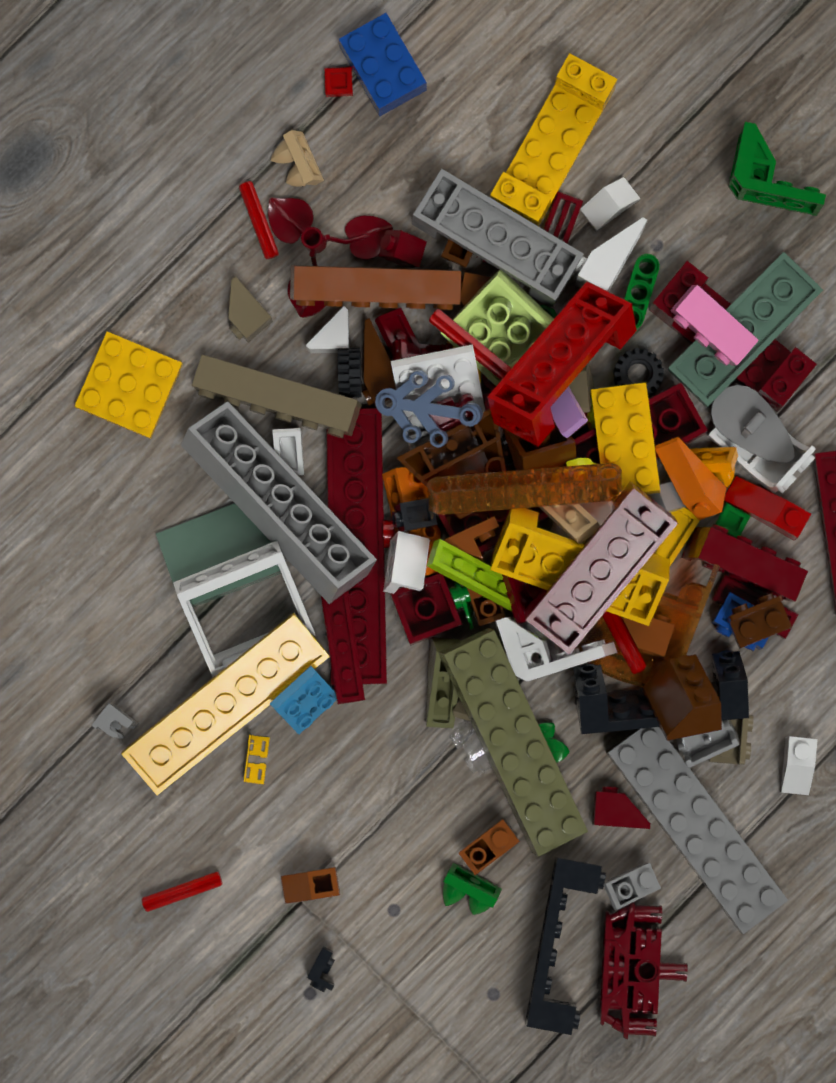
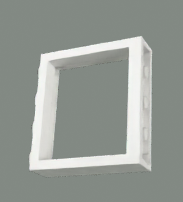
[173,541,316,677]

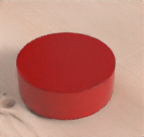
[383,520,395,548]

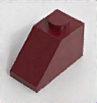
[593,786,650,829]

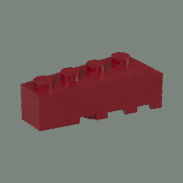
[681,524,808,602]

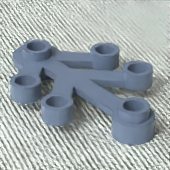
[375,370,483,447]

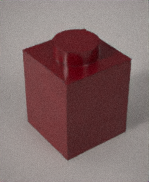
[379,230,427,267]

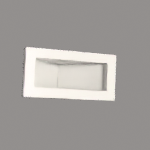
[580,177,640,231]
[306,306,349,353]
[273,428,304,475]

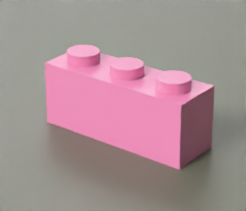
[670,285,759,366]

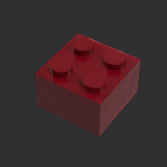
[390,573,462,646]

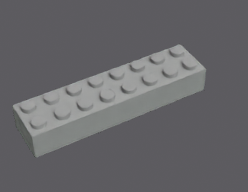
[181,401,377,604]
[606,727,788,934]

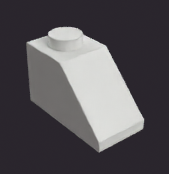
[781,736,817,795]

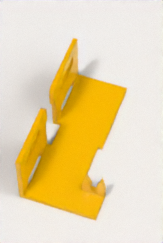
[244,735,270,784]

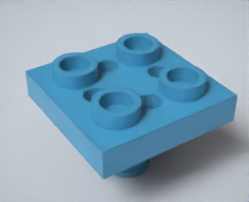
[270,666,337,734]

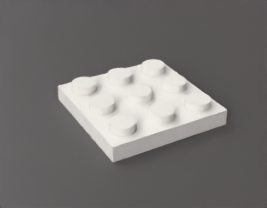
[391,344,485,432]

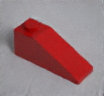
[724,476,811,541]

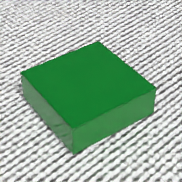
[715,503,751,538]

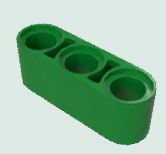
[624,254,660,334]

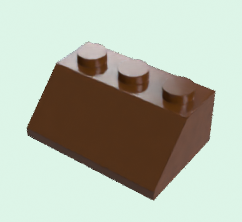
[643,654,722,741]

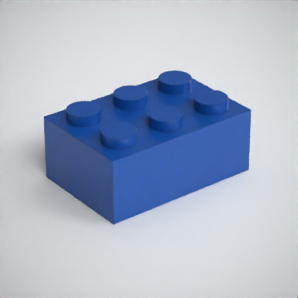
[339,13,427,117]

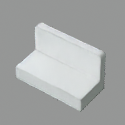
[383,531,430,594]

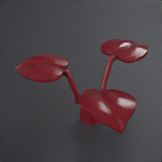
[268,198,393,318]

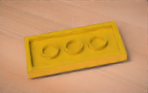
[591,383,660,499]

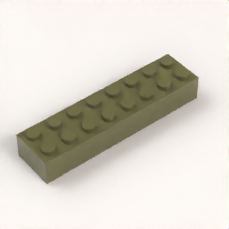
[438,628,588,857]

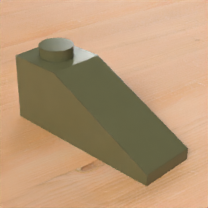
[426,637,460,728]

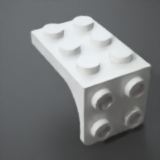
[708,427,816,494]

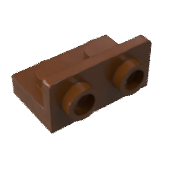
[727,593,792,649]

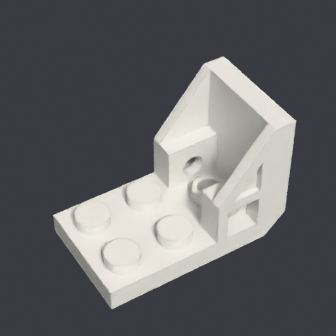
[496,616,617,682]

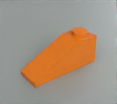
[655,437,726,520]

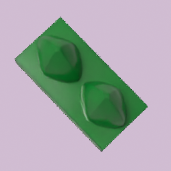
[443,863,502,915]

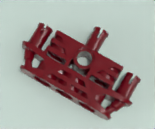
[600,901,688,1040]

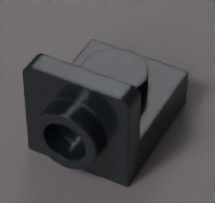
[392,497,437,533]
[307,946,335,992]

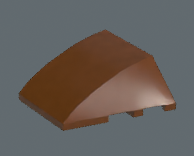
[397,409,510,519]

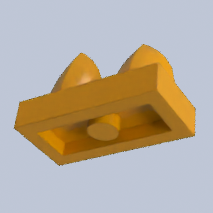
[690,447,738,488]

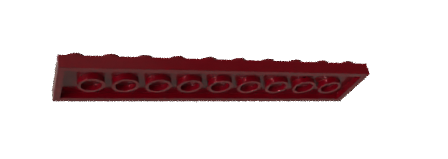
[327,409,387,685]

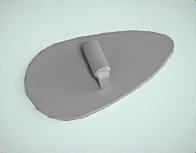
[711,385,794,463]

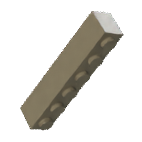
[192,355,362,438]

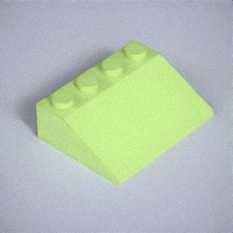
[441,269,554,386]

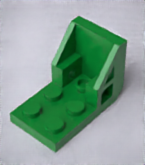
[728,122,826,216]

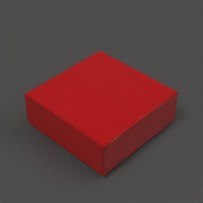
[325,67,353,97]

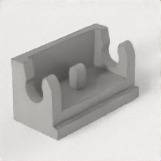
[92,703,139,739]
[677,720,739,768]

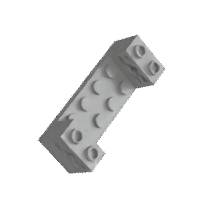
[412,168,584,308]

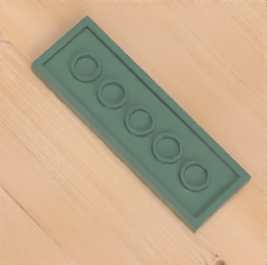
[667,252,823,408]

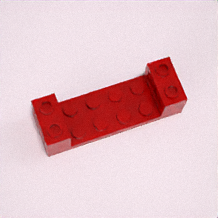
[487,282,637,447]

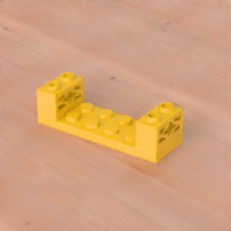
[490,53,618,227]
[490,503,670,626]

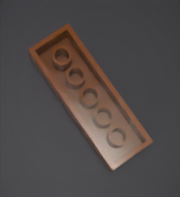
[290,265,461,310]

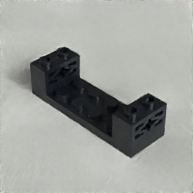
[573,650,749,734]
[525,857,606,1035]

